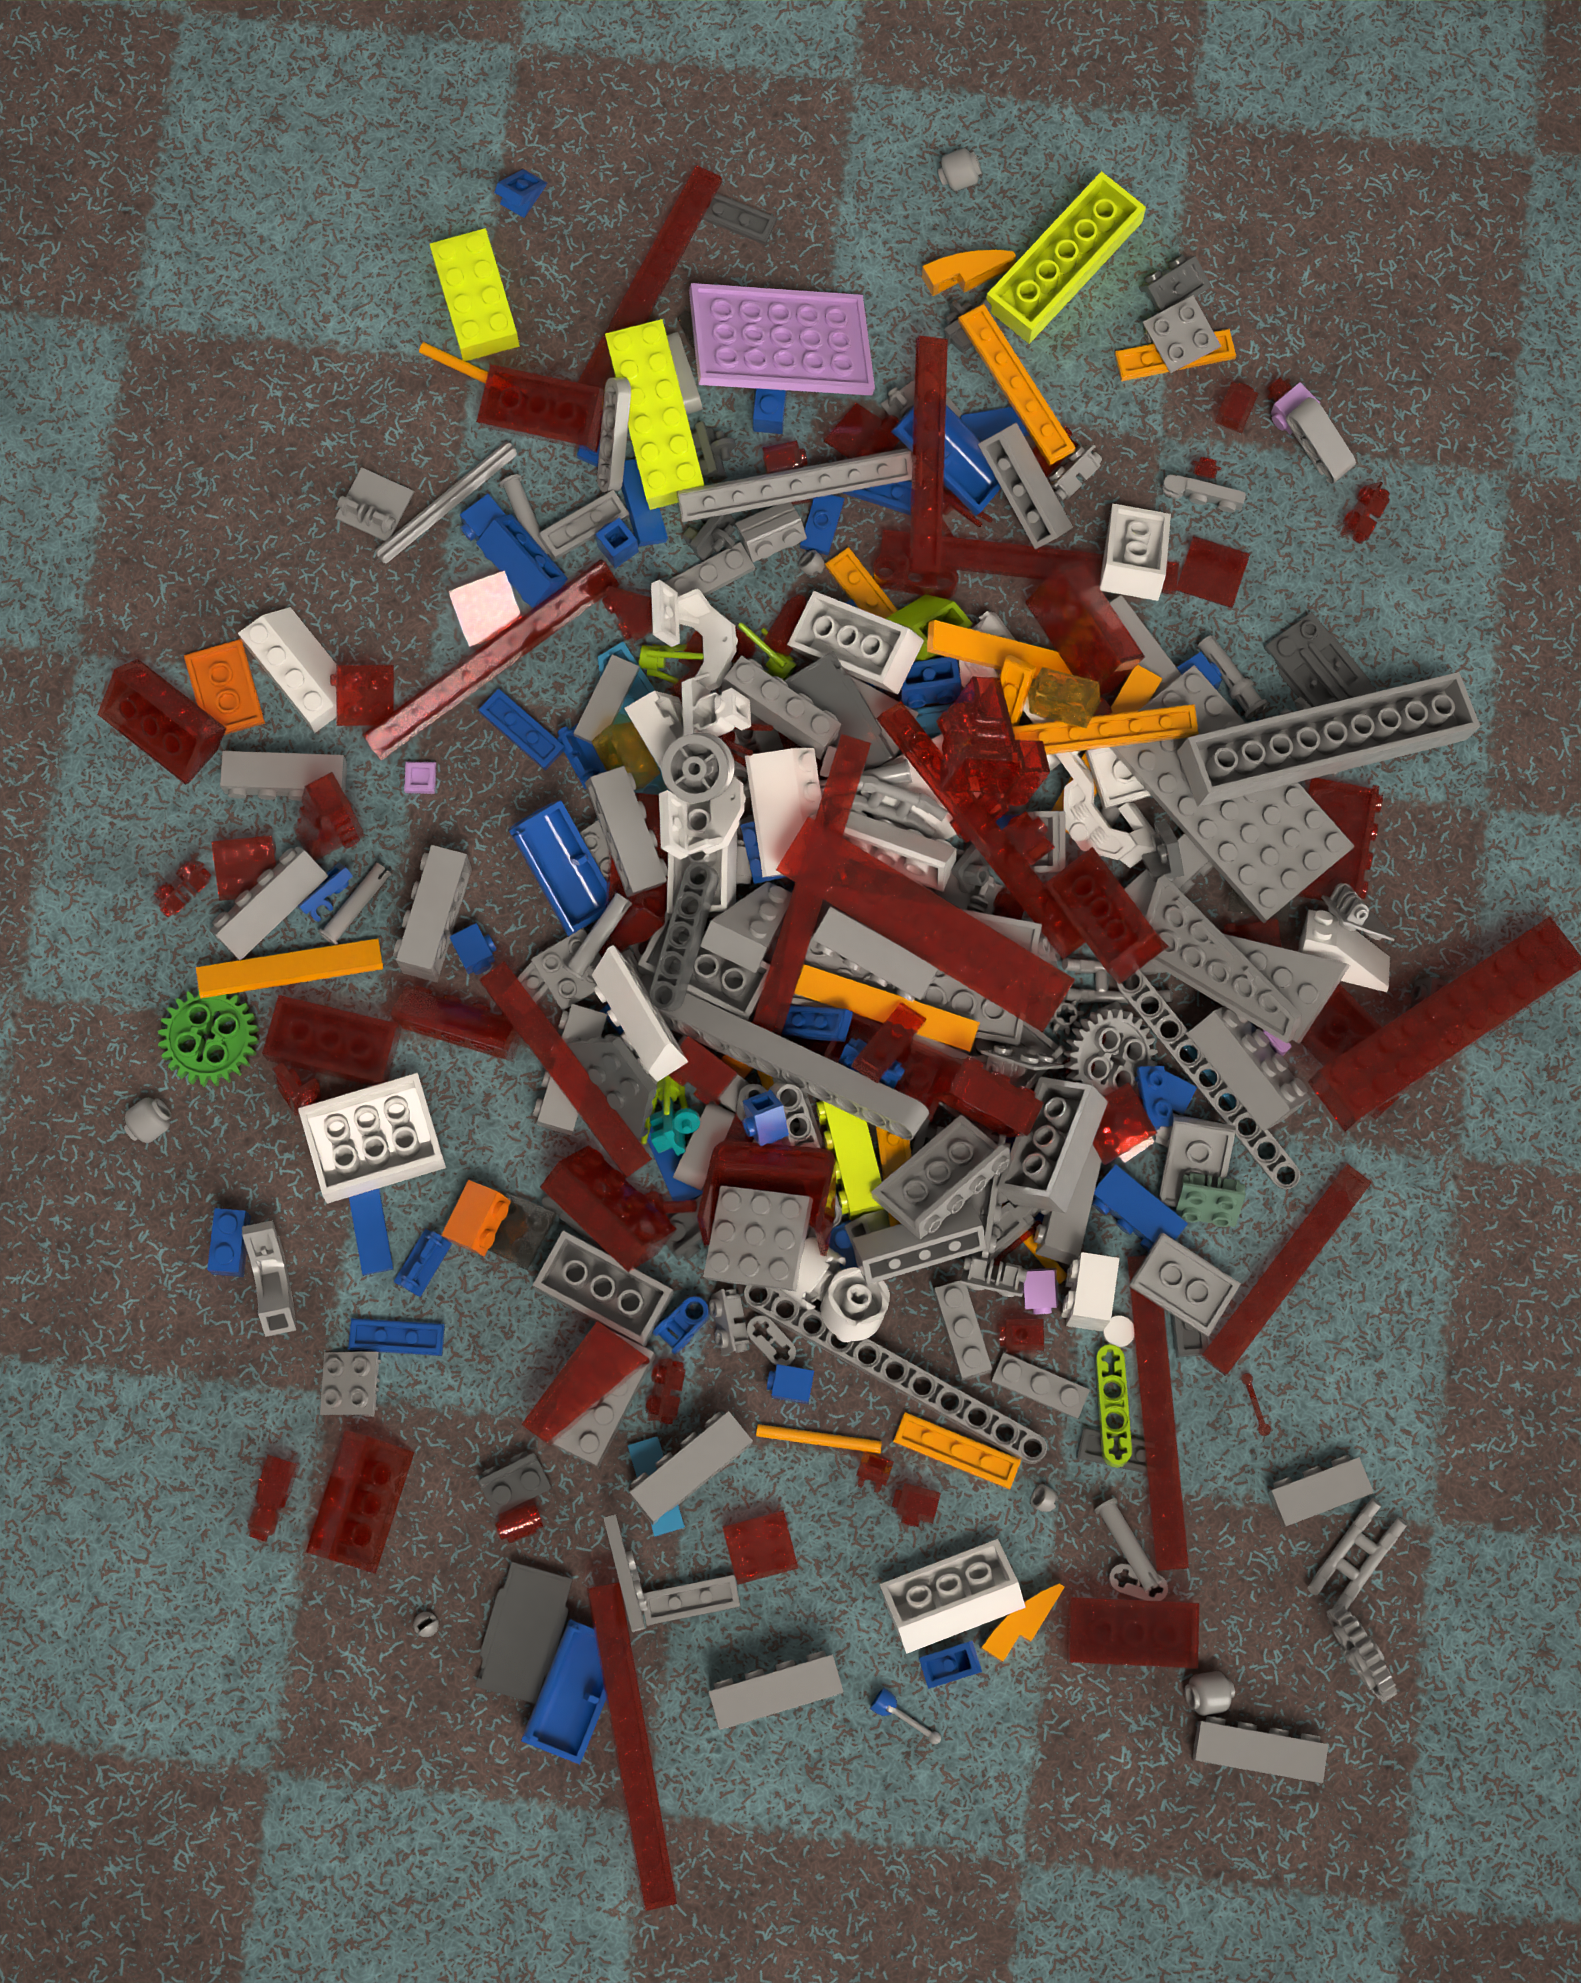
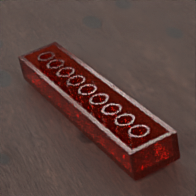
[776,816,1075,1033]
[1308,916,1581,1132]

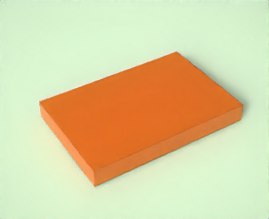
[184,639,265,740]

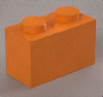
[441,1180,511,1257]

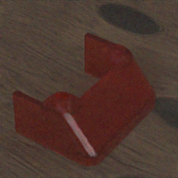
[697,1140,836,1256]

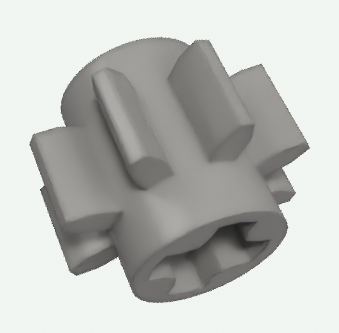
[1045,997,1084,1037]

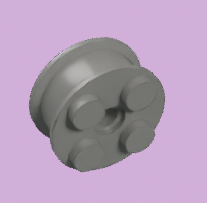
[661,733,735,803]

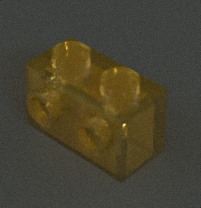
[1028,667,1100,728]
[591,722,660,790]

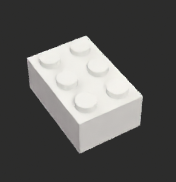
[1061,1252,1119,1332]

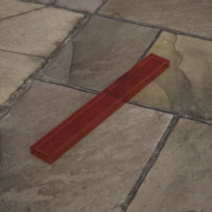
[909,336,948,575]
[479,961,652,1179]
[1201,1164,1372,1376]

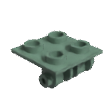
[1175,1172,1246,1227]

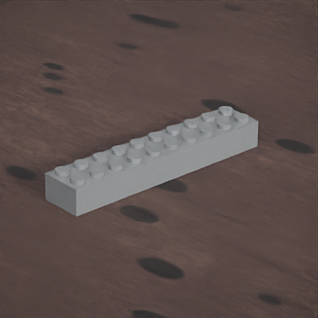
[1177,672,1481,807]

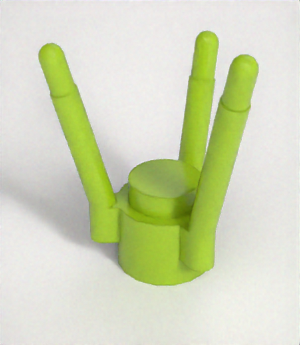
[731,623,797,680]
[639,644,704,687]
[641,1071,689,1145]

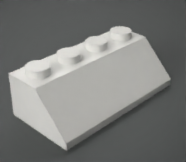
[238,607,362,733]
[745,748,832,877]
[667,800,737,918]
[828,808,957,892]
[592,945,689,1082]

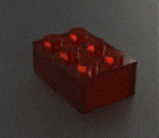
[927,1056,1044,1137]

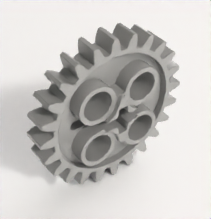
[1064,1009,1158,1109]
[1327,1604,1397,1702]

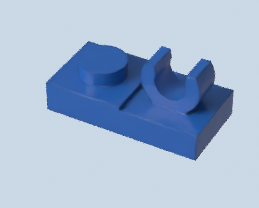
[297,862,353,922]

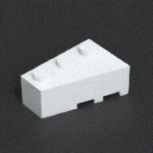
[624,691,684,771]

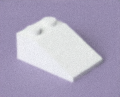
[1100,503,1171,601]
[1298,910,1390,992]

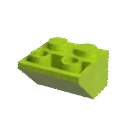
[885,594,973,662]

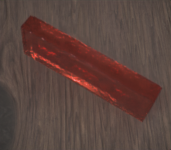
[851,1003,926,1084]

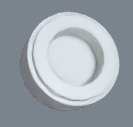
[1103,1316,1135,1348]

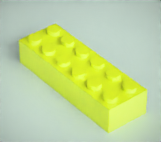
[986,171,1146,344]
[605,319,705,510]

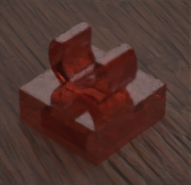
[856,1452,894,1493]

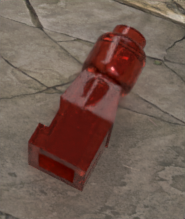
[598,890,665,958]
[247,1455,300,1542]

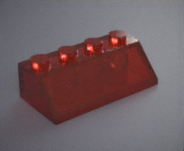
[97,659,227,785]
[391,986,524,1062]
[305,1431,414,1574]

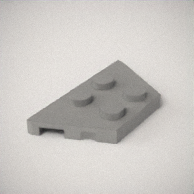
[604,1514,648,1632]

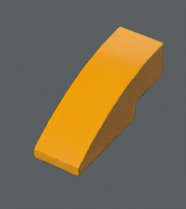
[922,250,1016,296]
[980,1583,1065,1662]

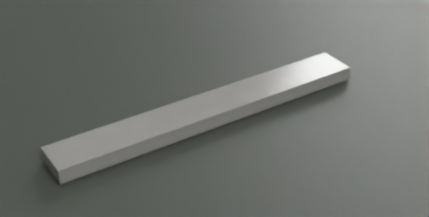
[676,448,914,522]

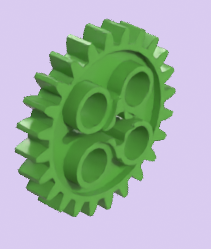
[158,990,259,1087]

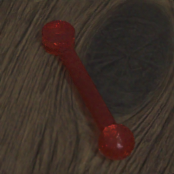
[993,1221,1042,1266]
[1241,1373,1271,1436]

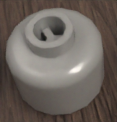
[937,148,982,192]
[124,1097,172,1143]
[1185,1670,1235,1716]

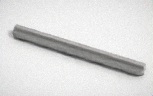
[375,442,517,563]

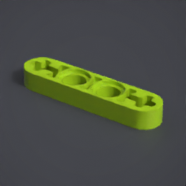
[1095,1344,1132,1468]

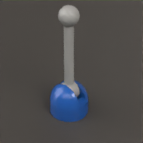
[869,1687,941,1744]

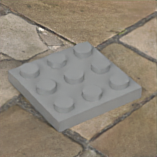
[703,1186,813,1292]

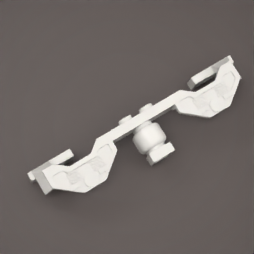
[651,580,751,859]
[959,611,1156,868]

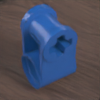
[653,1296,710,1355]

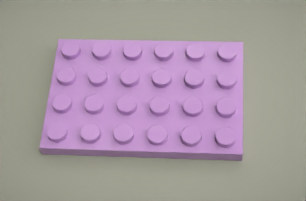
[689,283,875,395]

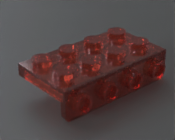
[1297,778,1383,901]

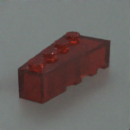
[295,772,364,861]
[521,1321,650,1446]

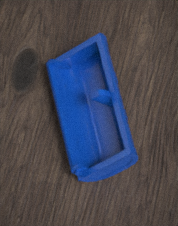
[891,393,1001,516]
[508,800,614,937]
[521,1620,628,1765]

